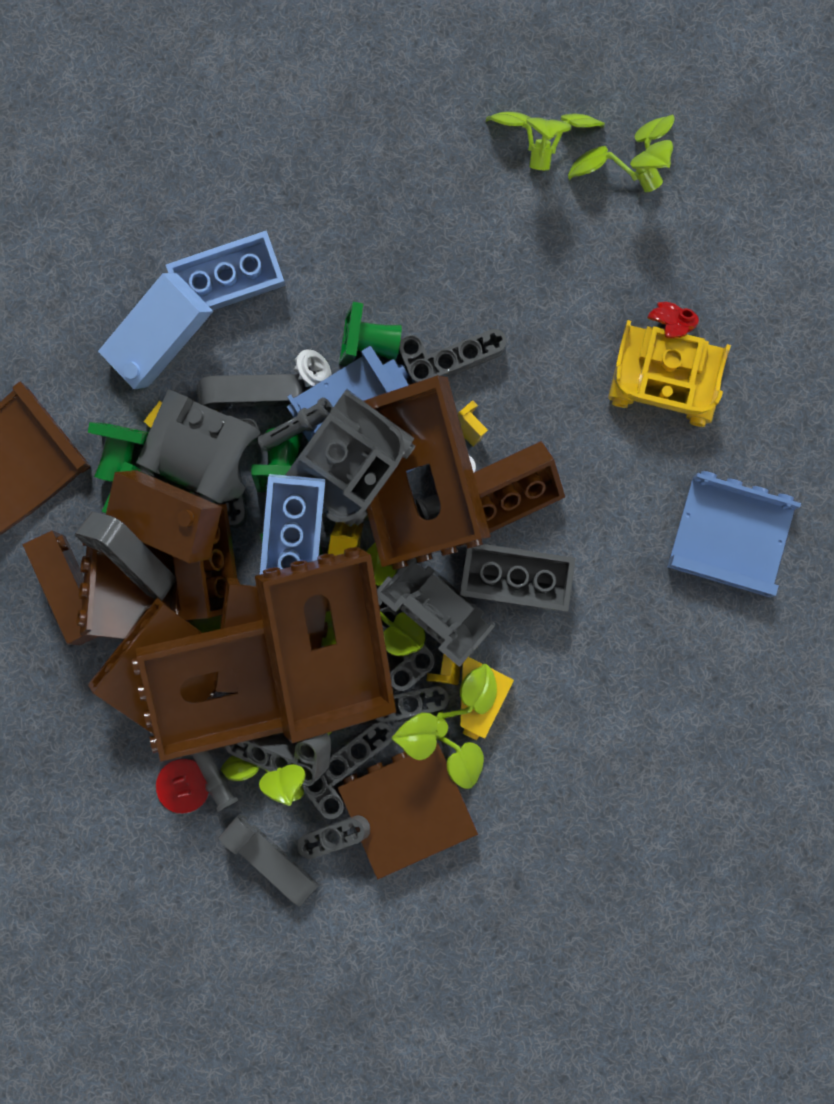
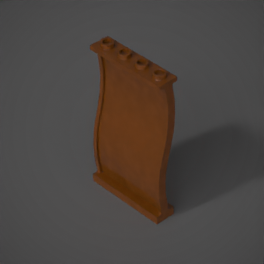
[0,381,91,535]

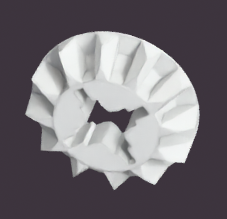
[294,349,332,387]

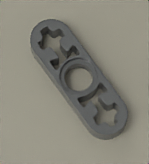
[376,686,449,722]
[297,815,370,859]

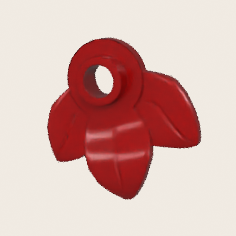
[647,302,699,338]

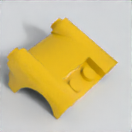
[608,320,731,427]

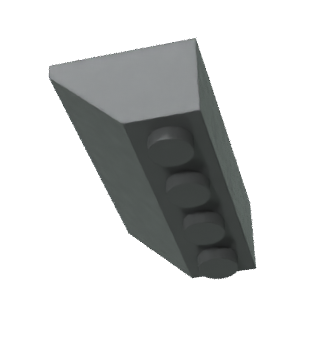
[460,544,576,612]

